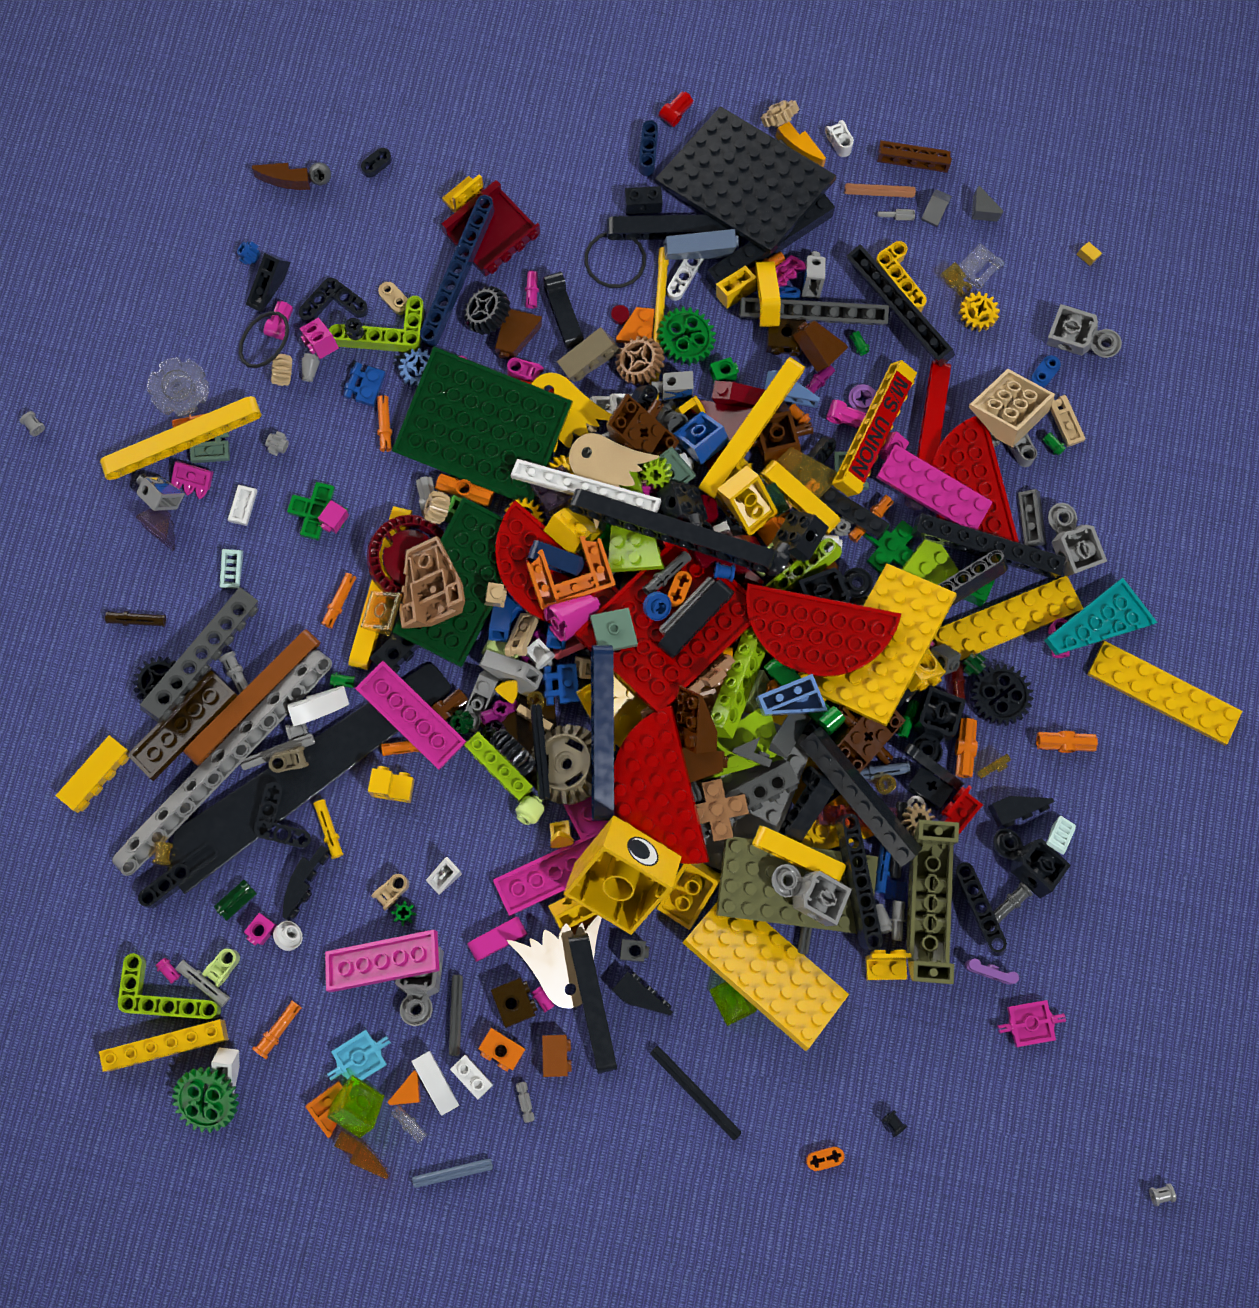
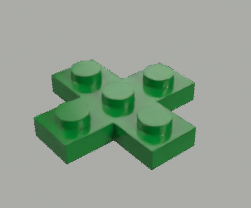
[287,482,348,541]
[864,520,915,574]

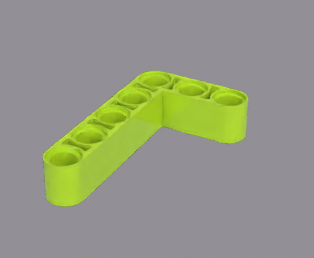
[329,296,425,353]
[764,538,842,592]
[118,953,221,1019]

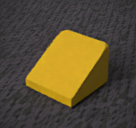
[1077,242,1102,266]

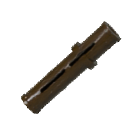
[105,611,166,627]

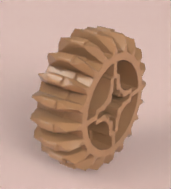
[615,336,665,386]

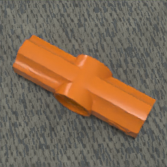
[435,474,494,508]
[955,718,978,778]
[1036,731,1098,753]

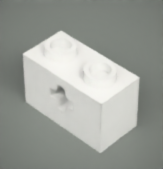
[450,1055,493,1100]

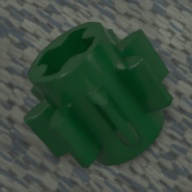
[963,653,986,676]
[450,710,474,734]

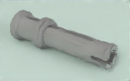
[219,651,248,693]

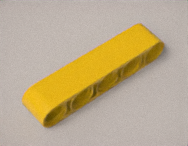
[759,460,841,535]
[752,826,846,882]

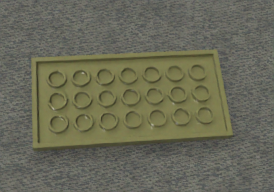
[716,837,878,934]

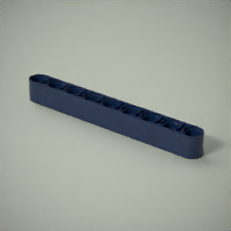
[420,195,495,348]
[591,645,614,821]

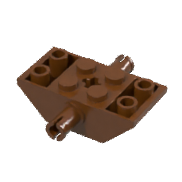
[606,394,680,456]
[752,401,814,472]
[832,705,906,773]

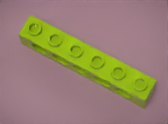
[710,626,767,739]

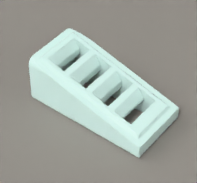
[220,549,243,588]
[1046,816,1076,855]

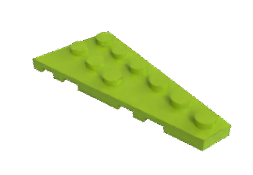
[608,472,664,572]
[901,540,959,585]
[703,708,784,780]

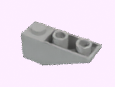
[479,650,543,697]
[465,670,501,733]

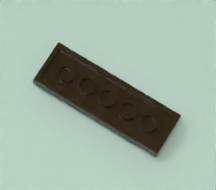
[127,670,238,781]

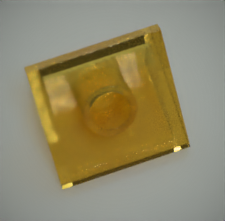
[361,591,402,636]

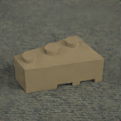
[557,327,621,382]

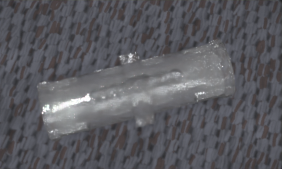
[391,1105,428,1144]

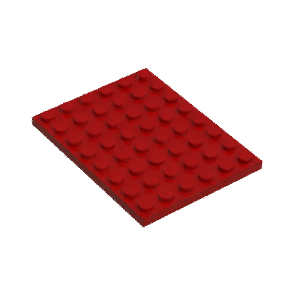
[574,544,751,713]

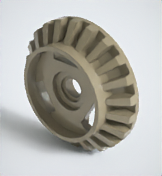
[530,724,591,805]

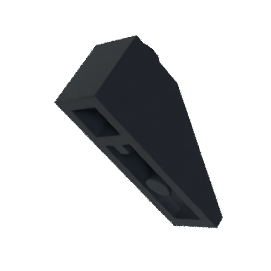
[246,253,291,312]

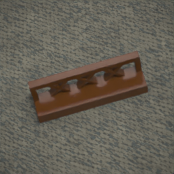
[877,140,952,173]

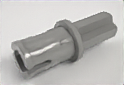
[890,901,906,941]

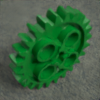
[656,306,716,366]
[172,1067,239,1133]

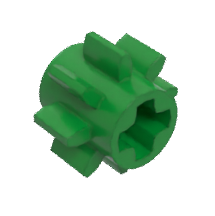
[391,901,417,926]

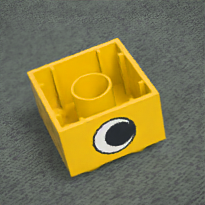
[564,816,681,935]

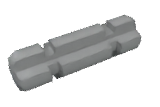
[516,1082,535,1123]

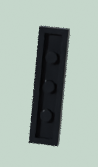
[818,485,890,541]

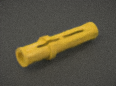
[313,799,344,859]

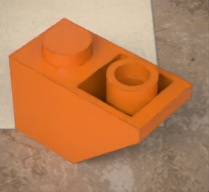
[757,512,790,546]

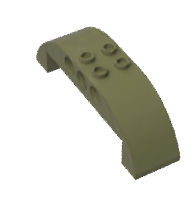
[907,820,959,984]

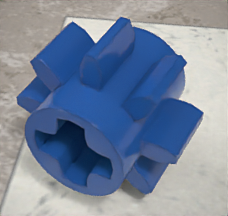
[237,241,260,265]

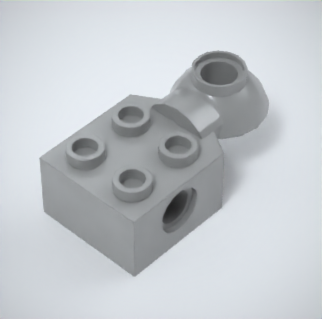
[1047,304,1122,358]
[1048,503,1107,577]
[771,864,852,926]
[395,947,444,1026]

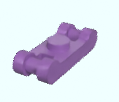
[965,958,1019,985]

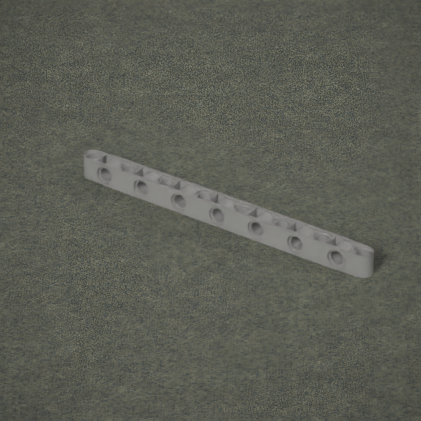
[112,650,332,876]

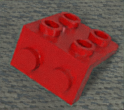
[940,785,983,834]

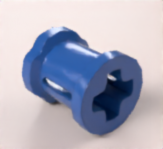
[713,562,735,582]

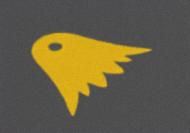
[531,373,612,452]

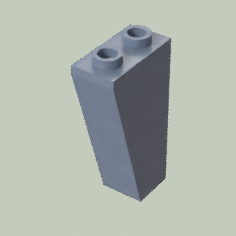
[664,229,738,260]

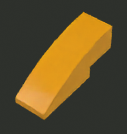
[775,121,826,167]

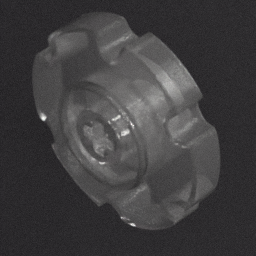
[147,358,209,417]

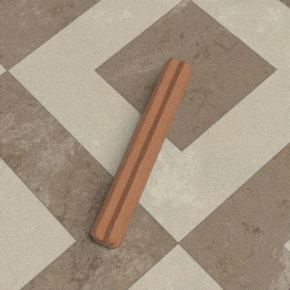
[844,183,916,198]

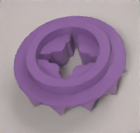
[848,384,876,413]

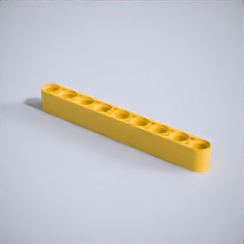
[699,357,805,499]
[100,396,261,480]
[348,506,413,670]

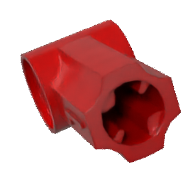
[658,91,694,127]

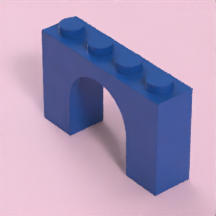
[489,594,567,650]

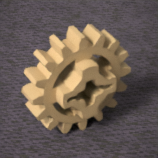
[761,100,799,127]

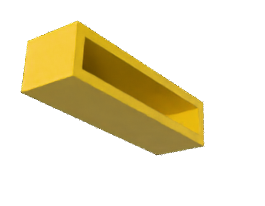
[55,735,130,813]

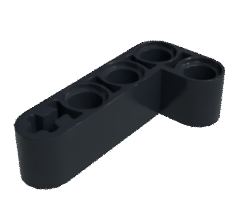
[543,271,584,349]
[778,766,835,843]

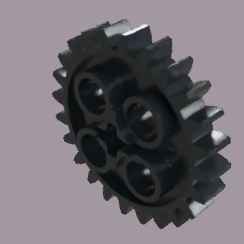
[970,664,1034,726]

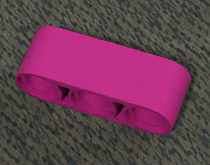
[467,917,527,962]

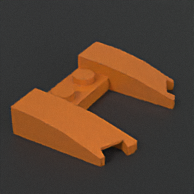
[526,536,616,610]

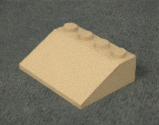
[969,369,1055,447]

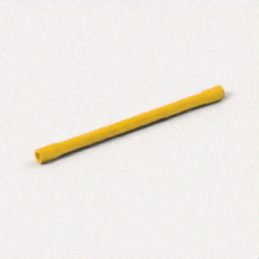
[650,247,669,400]

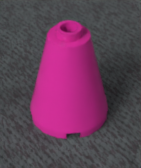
[544,595,600,642]

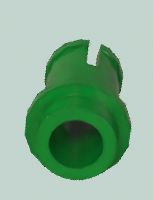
[849,331,870,356]
[1042,432,1066,456]
[330,672,355,689]

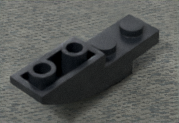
[283,845,330,921]

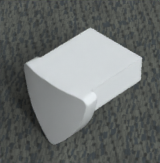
[527,638,555,670]

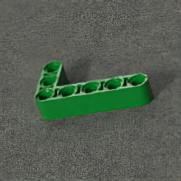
[763,658,846,736]

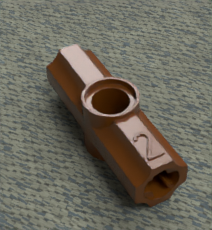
[431,688,469,722]

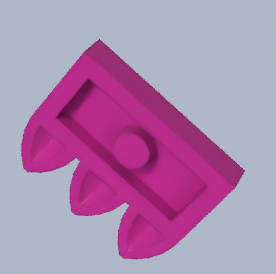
[776,255,806,287]
[171,461,213,499]

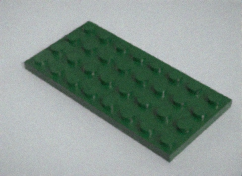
[392,497,503,668]

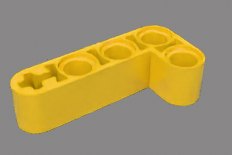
[876,241,927,312]
[755,261,781,327]

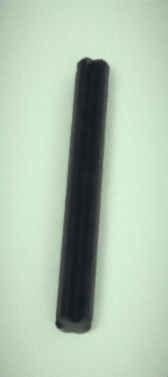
[530,704,550,800]

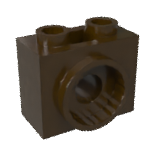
[766,319,806,356]
[491,977,538,1028]

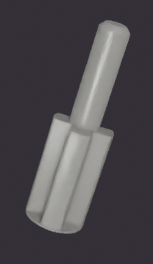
[877,209,915,221]

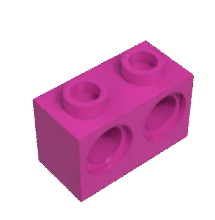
[299,317,339,359]

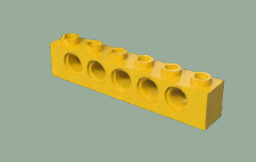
[99,1019,229,1072]

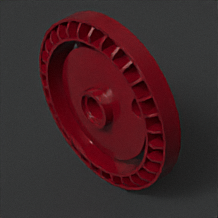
[367,515,444,601]

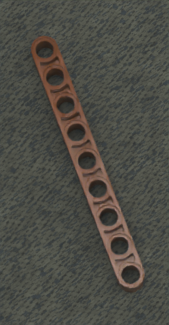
[183,629,321,766]

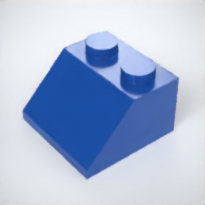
[673,411,730,465]

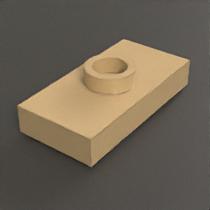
[516,704,553,732]

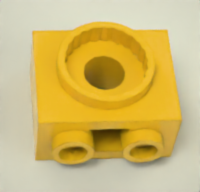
[908,648,946,692]

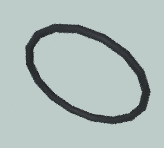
[585,232,646,288]
[239,311,289,368]

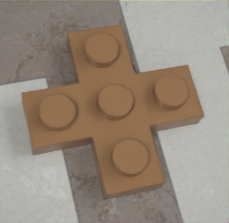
[687,654,735,694]
[696,779,749,842]

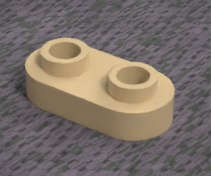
[378,282,408,315]

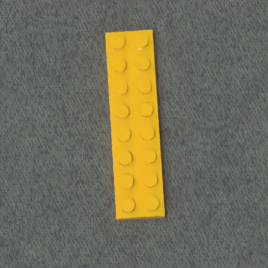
[933,576,1083,661]
[1087,641,1242,746]

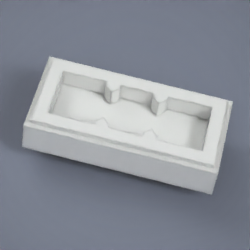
[228,485,257,526]

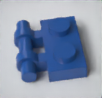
[343,362,386,407]
[542,663,579,706]

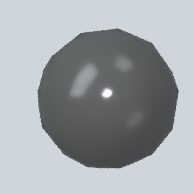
[308,162,331,186]

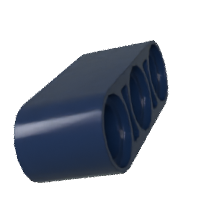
[639,120,658,176]
[526,540,586,578]

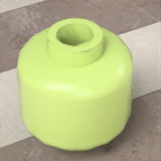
[515,795,544,825]

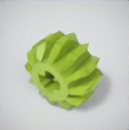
[640,455,673,489]

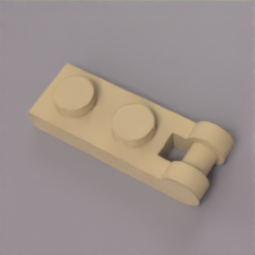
[1050,395,1086,447]
[505,613,539,657]

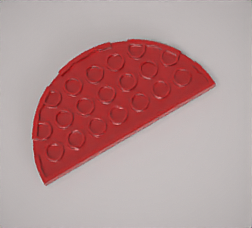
[931,416,1019,543]
[496,500,620,624]
[746,583,901,677]
[614,706,709,864]

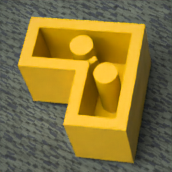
[368,766,415,803]

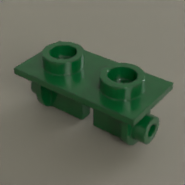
[214,880,257,921]

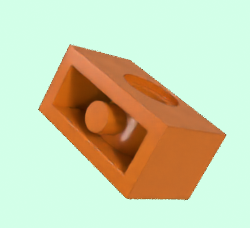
[478,1028,526,1072]

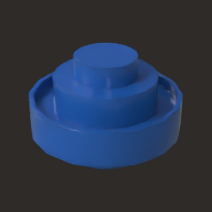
[643,591,672,621]

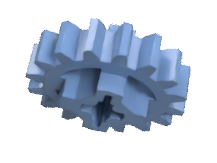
[399,348,430,388]

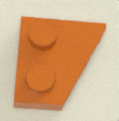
[616,307,654,344]
[305,1081,351,1138]

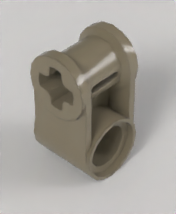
[269,746,309,773]

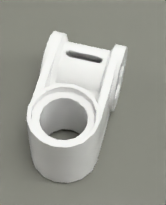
[825,120,854,157]

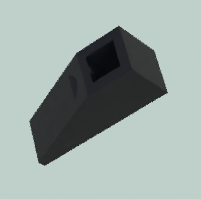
[988,796,1055,828]
[612,972,673,1016]

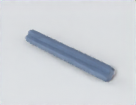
[412,1159,493,1188]

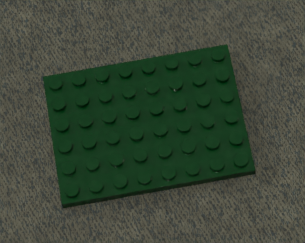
[392,347,573,503]

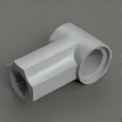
[416,476,435,516]

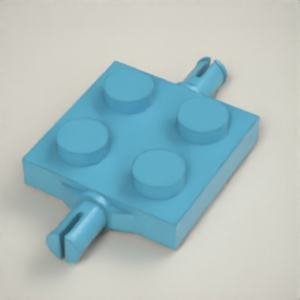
[327,1030,391,1087]

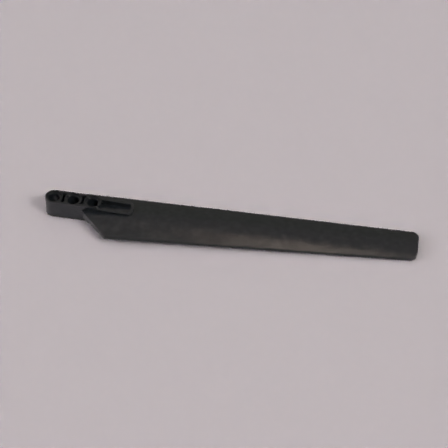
[138,664,451,908]

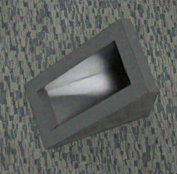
[972,186,1004,222]
[921,189,952,227]

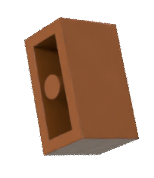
[542,1035,572,1077]

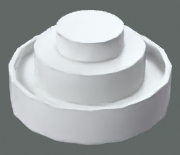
[273,921,303,951]

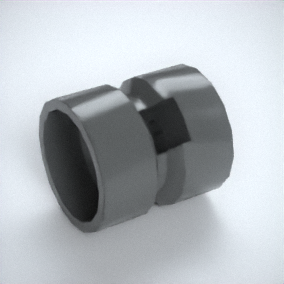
[656,408,689,435]

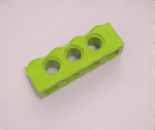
[464,732,533,803]

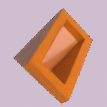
[387,1070,421,1105]

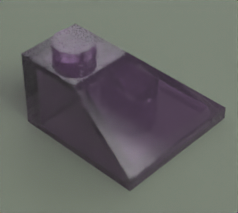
[136,508,175,551]

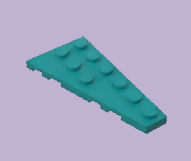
[1044,578,1158,655]

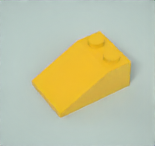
[717,465,778,535]
[544,508,603,554]
[657,863,721,930]

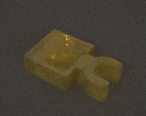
[940,262,972,297]
[977,754,1011,779]

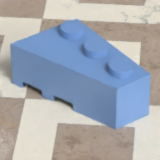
[755,674,828,716]

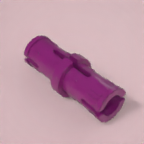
[805,365,835,394]

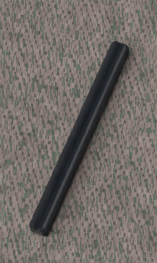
[650,1046,741,1140]

